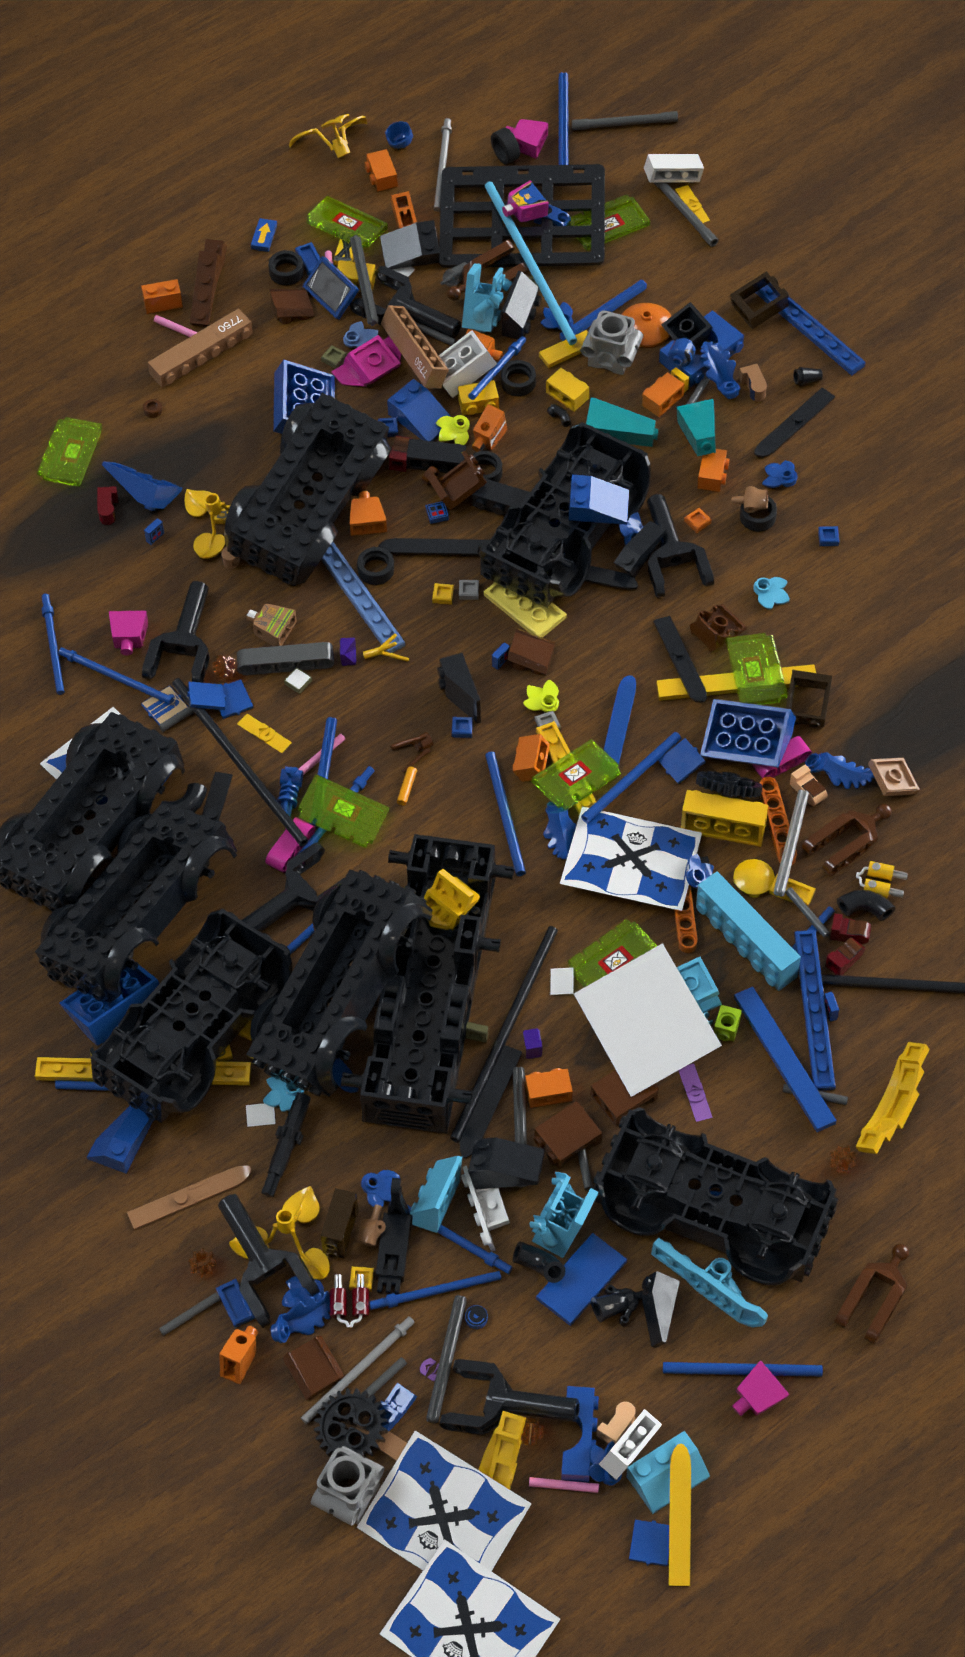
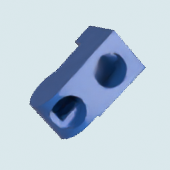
[534,204,571,226]

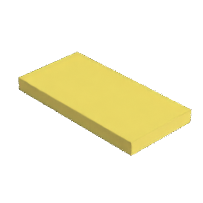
[484,582,567,638]

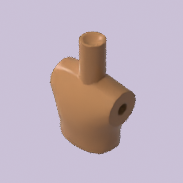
[732,486,768,513]
[357,1204,386,1247]

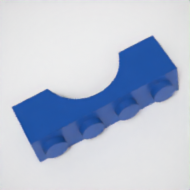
[561,1386,599,1483]

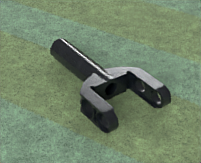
[350,266,461,338]
[647,494,714,598]
[142,581,210,683]
[242,842,345,932]
[218,1194,320,1328]
[439,1359,580,1435]

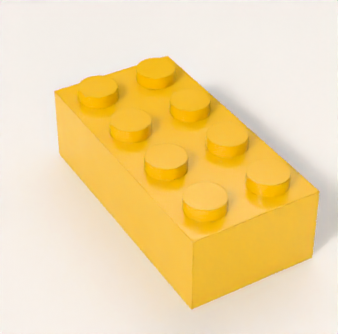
[681,790,768,847]

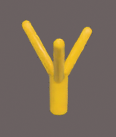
[363,634,409,661]

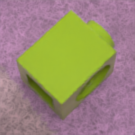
[714,1005,742,1042]

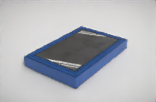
[303,256,360,319]

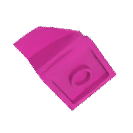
[331,335,401,387]

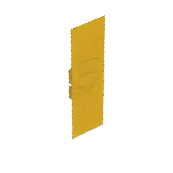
[675,185,710,223]
[238,714,292,753]

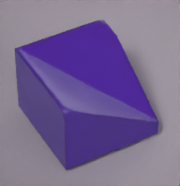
[340,638,356,666]
[523,1028,542,1059]

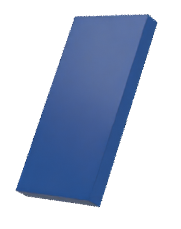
[536,1233,627,1326]

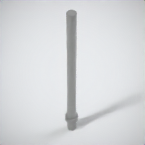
[434,118,452,212]
[301,1316,415,1424]

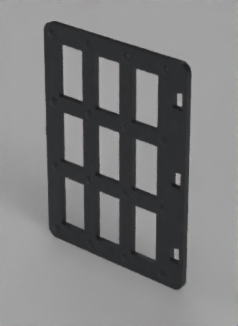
[439,164,605,268]

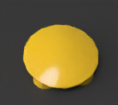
[733,859,775,898]

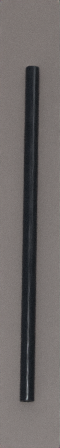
[172,678,308,847]
[450,926,558,1143]
[821,974,965,993]

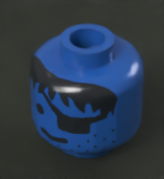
[668,338,696,366]

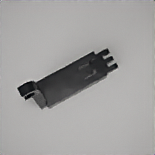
[376,1178,412,1295]

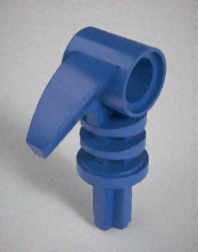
[277,766,303,818]

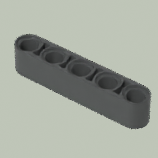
[236,642,334,675]

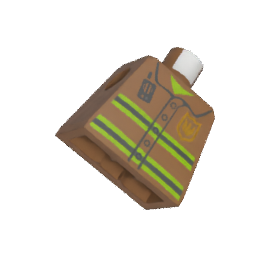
[246,604,297,646]

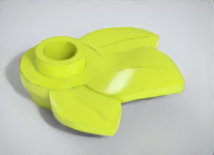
[436,415,470,445]
[523,680,559,712]

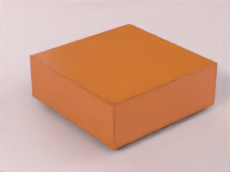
[684,508,712,533]

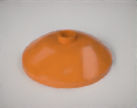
[621,303,672,348]

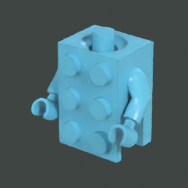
[462,263,512,333]
[677,957,722,1026]
[529,1172,598,1258]

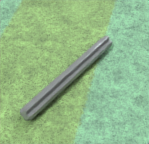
[773,790,809,897]

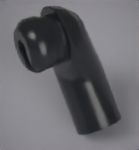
[547,404,571,427]

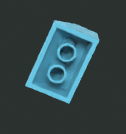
[410,1156,462,1233]
[626,1431,710,1514]

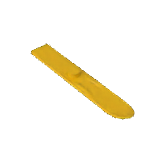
[669,1444,691,1586]

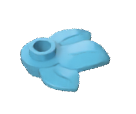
[753,577,790,609]
[263,1076,304,1112]

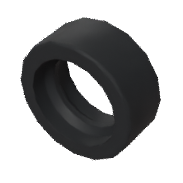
[491,128,520,164]
[268,250,304,285]
[501,360,536,396]
[473,451,502,482]
[740,497,777,532]
[357,547,394,585]

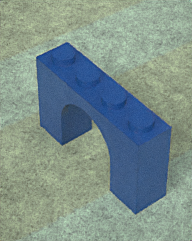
[659,310,744,387]

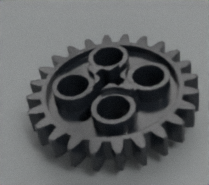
[696,771,763,798]
[314,1388,389,1458]

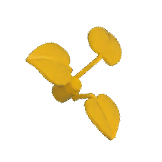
[289,114,367,158]
[184,489,229,559]
[229,1186,330,1280]

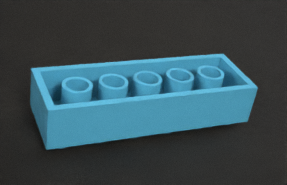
[696,871,801,991]

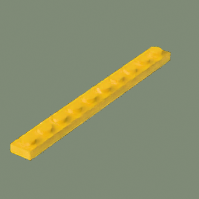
[35,1057,251,1085]

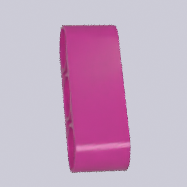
[752,736,812,779]
[265,817,315,873]

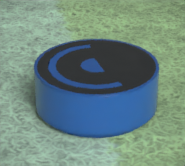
[465,1305,488,1329]

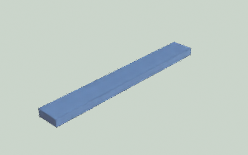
[321,542,405,653]

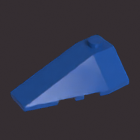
[102,461,182,511]
[87,1106,153,1174]

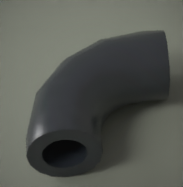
[161,783,207,813]
[837,890,896,921]
[513,1241,566,1283]

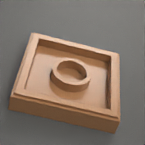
[868,758,920,796]

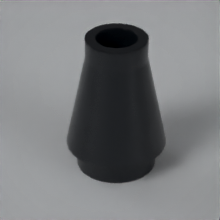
[793,367,823,386]

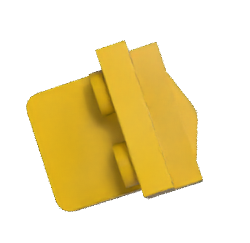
[424,869,480,930]

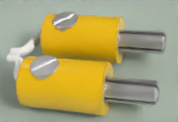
[856,861,908,899]

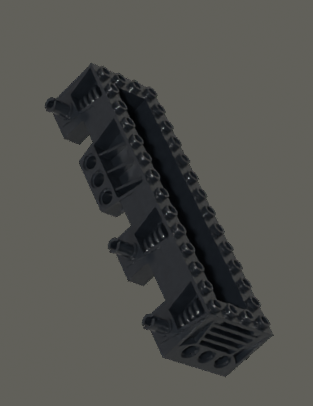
[341,834,514,1134]

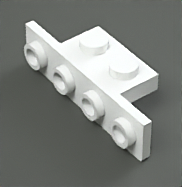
[461,1165,510,1252]

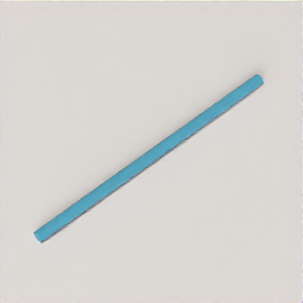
[485,182,577,345]

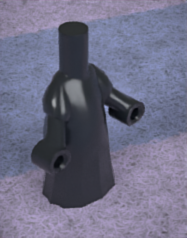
[591,1285,643,1326]

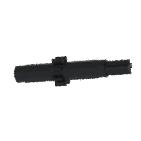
[261,1093,311,1197]

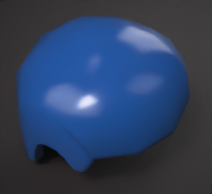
[385,121,413,149]

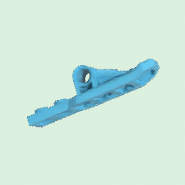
[651,1238,768,1327]

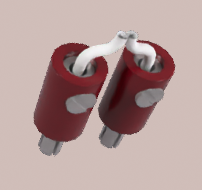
[330,1274,369,1328]

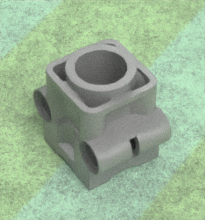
[580,311,644,375]
[311,1446,385,1526]

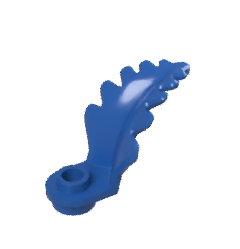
[700,341,740,399]
[805,752,874,789]
[543,800,577,859]
[271,1291,330,1343]

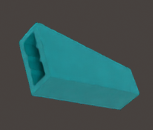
[586,398,659,447]
[677,399,716,456]

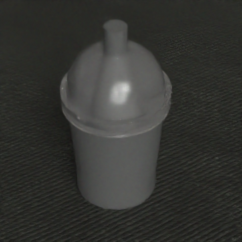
[440,262,468,287]

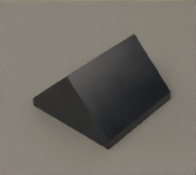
[661,302,713,349]

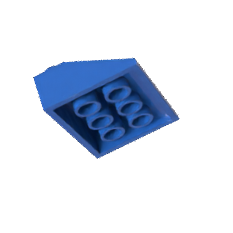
[273,360,335,434]
[700,699,796,768]
[59,959,159,1046]

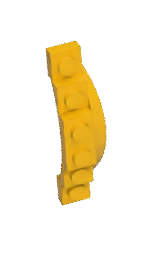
[855,1042,930,1154]
[479,1411,526,1490]

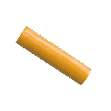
[396,767,417,806]

